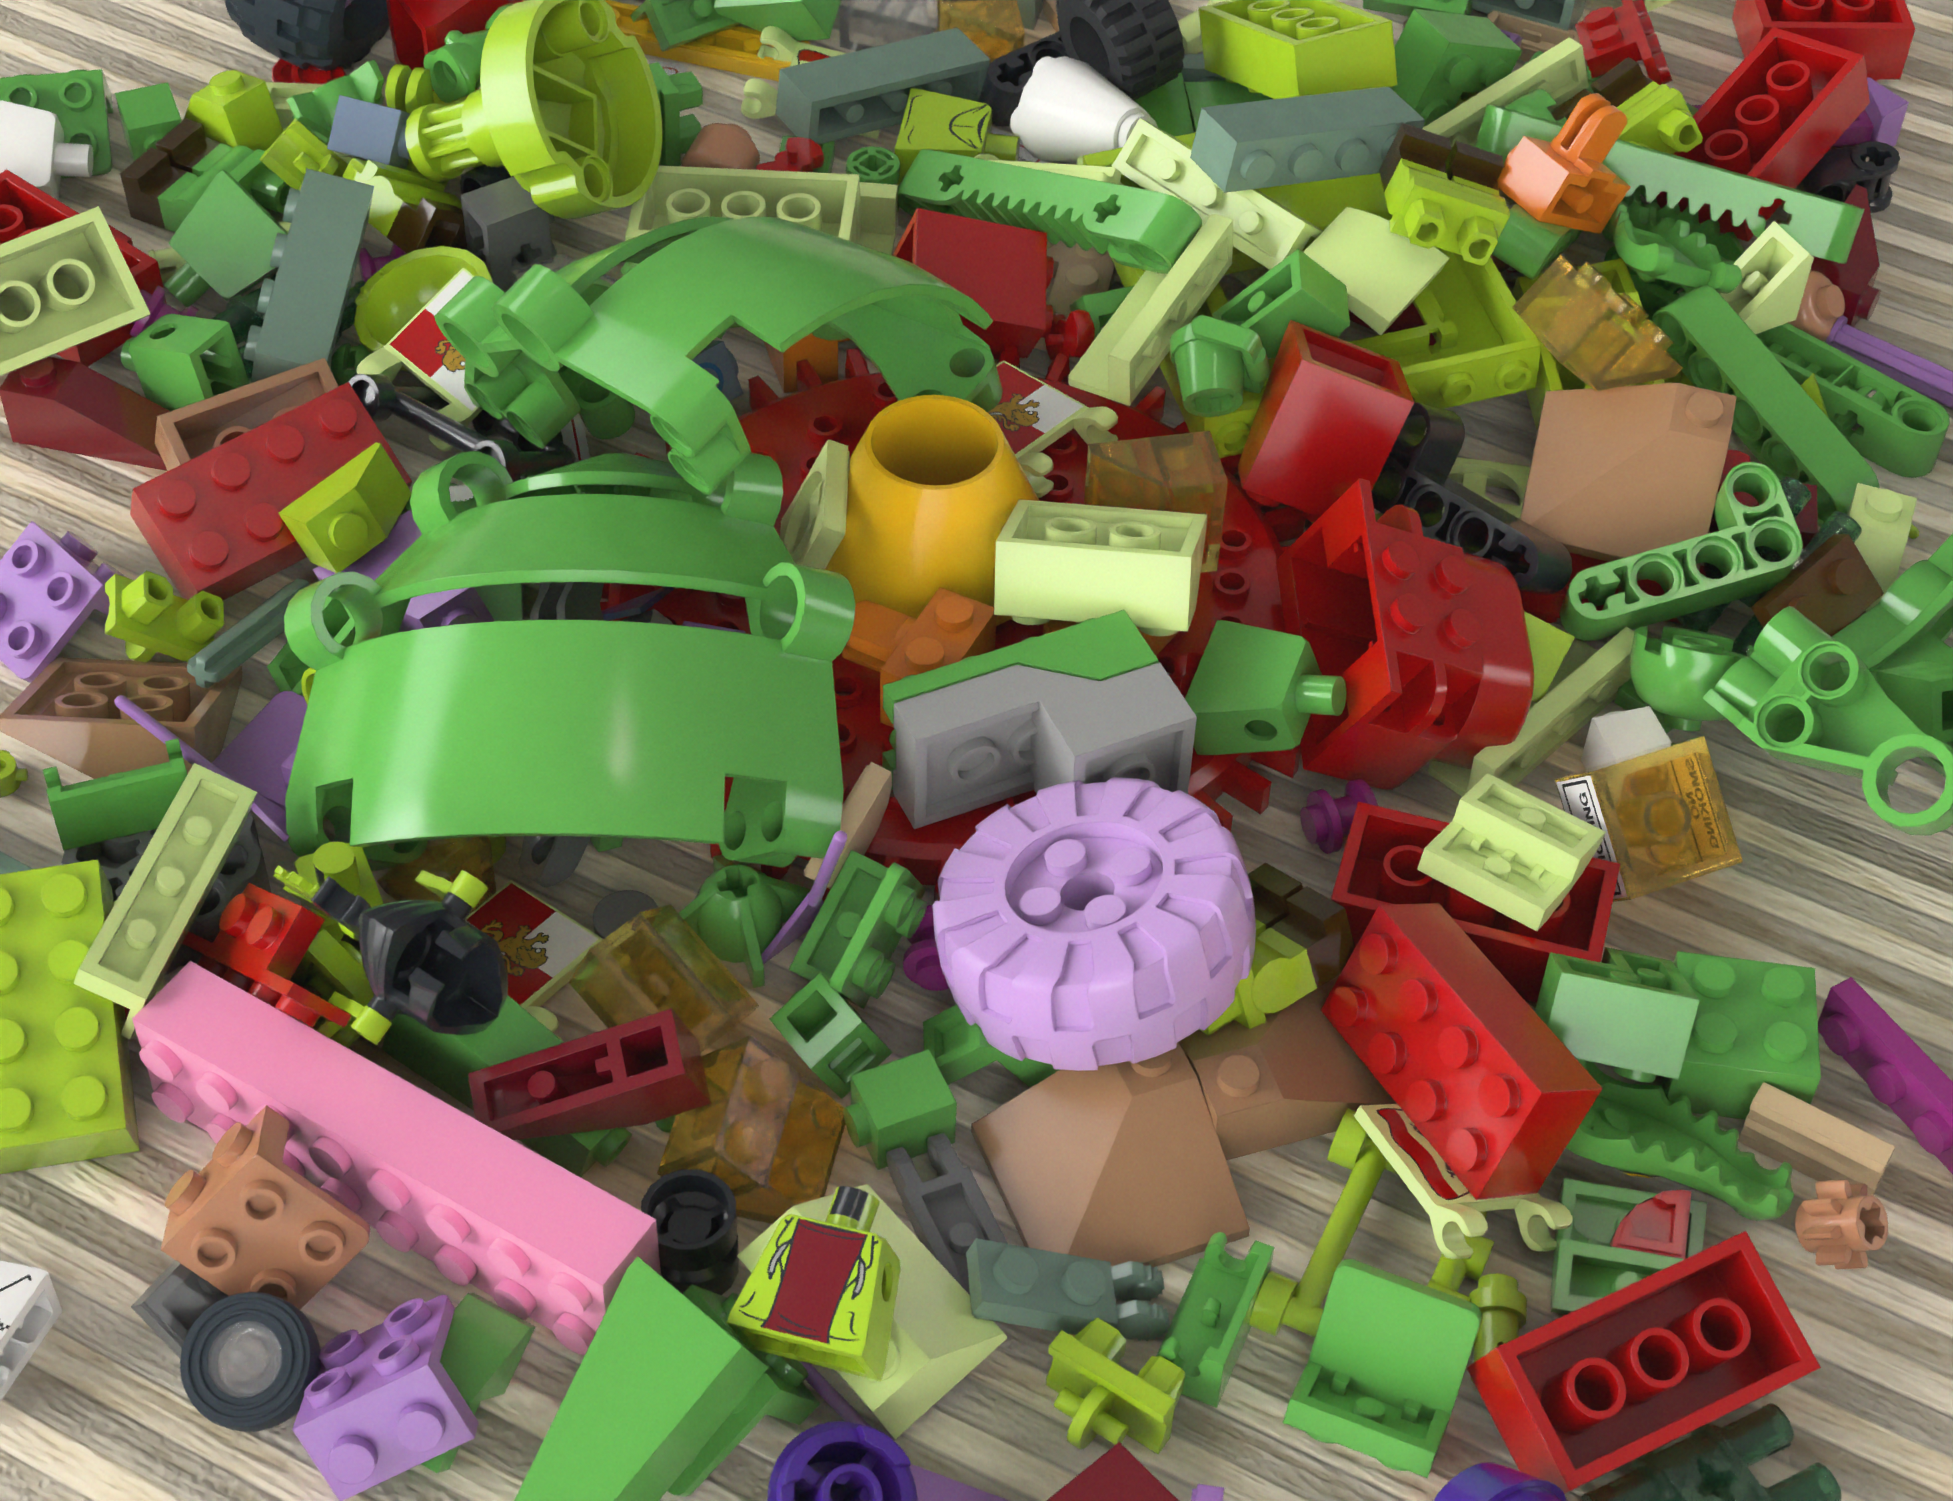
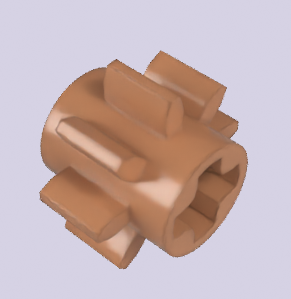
[1795,1179,1888,1269]

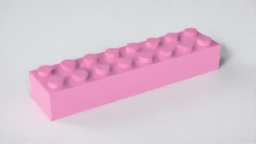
[132,961,661,1355]

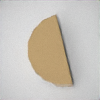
[804,762,892,889]

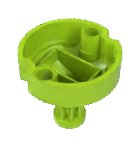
[405,0,662,219]

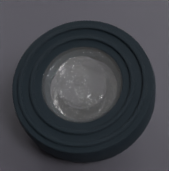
[180,1292,321,1432]

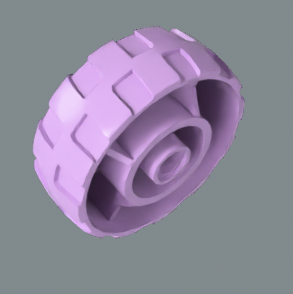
[932,777,1256,1071]

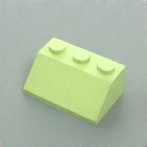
[0,206,151,376]
[994,499,1207,636]
[737,1184,1007,1440]

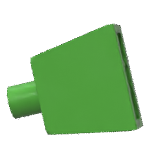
[164,170,288,307]
[121,314,250,411]
[1185,620,1347,755]

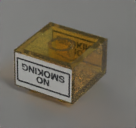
[1554,736,1743,902]

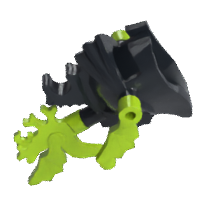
[274,865,508,1045]

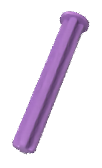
[1825,316,1953,409]

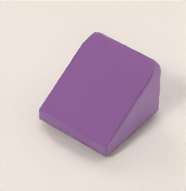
[1865,77,1909,146]

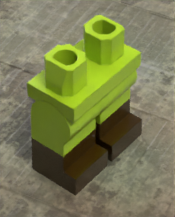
[1551,57,1703,154]
[1379,123,1510,266]
[342,158,468,254]
[1199,862,1355,1036]

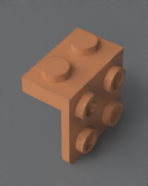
[161,1105,370,1310]

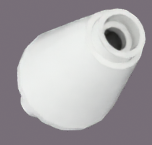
[1010,56,1158,164]

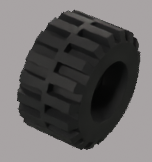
[1056,0,1185,101]

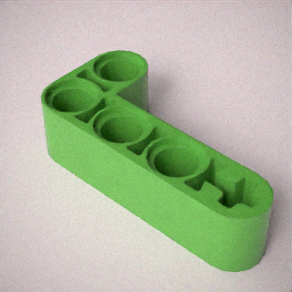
[1560,462,1803,641]

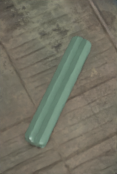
[187,578,310,688]

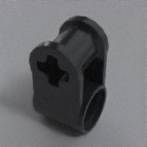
[1795,141,1900,213]

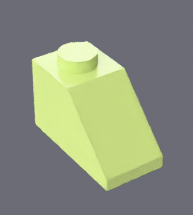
[1841,483,1917,612]

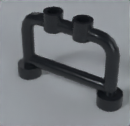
[349,374,576,482]

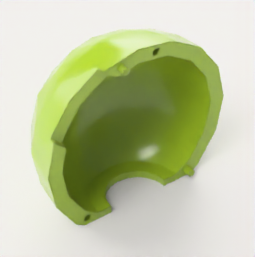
[354,246,493,373]

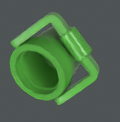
[1170,315,1271,417]

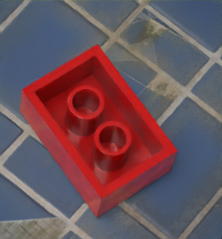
[1732,0,1915,81]

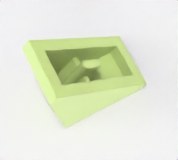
[1719,221,1814,335]

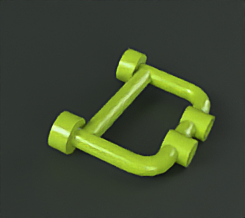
[1250,1108,1495,1338]

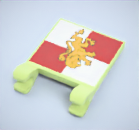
[356,268,483,452]
[988,360,1118,498]
[466,880,639,1040]

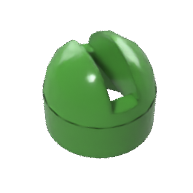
[331,343,371,386]

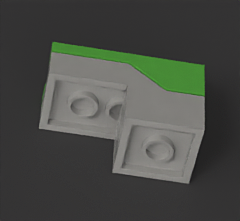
[882,610,1197,829]

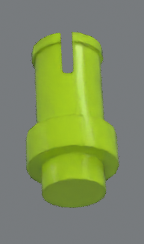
[1469,1273,1527,1383]

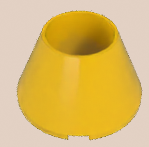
[824,395,1039,626]

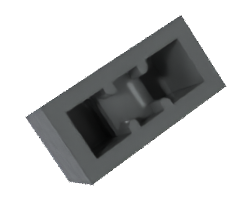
[461,176,559,293]

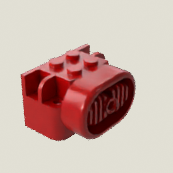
[1276,478,1534,790]

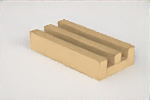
[1738,1082,1896,1196]

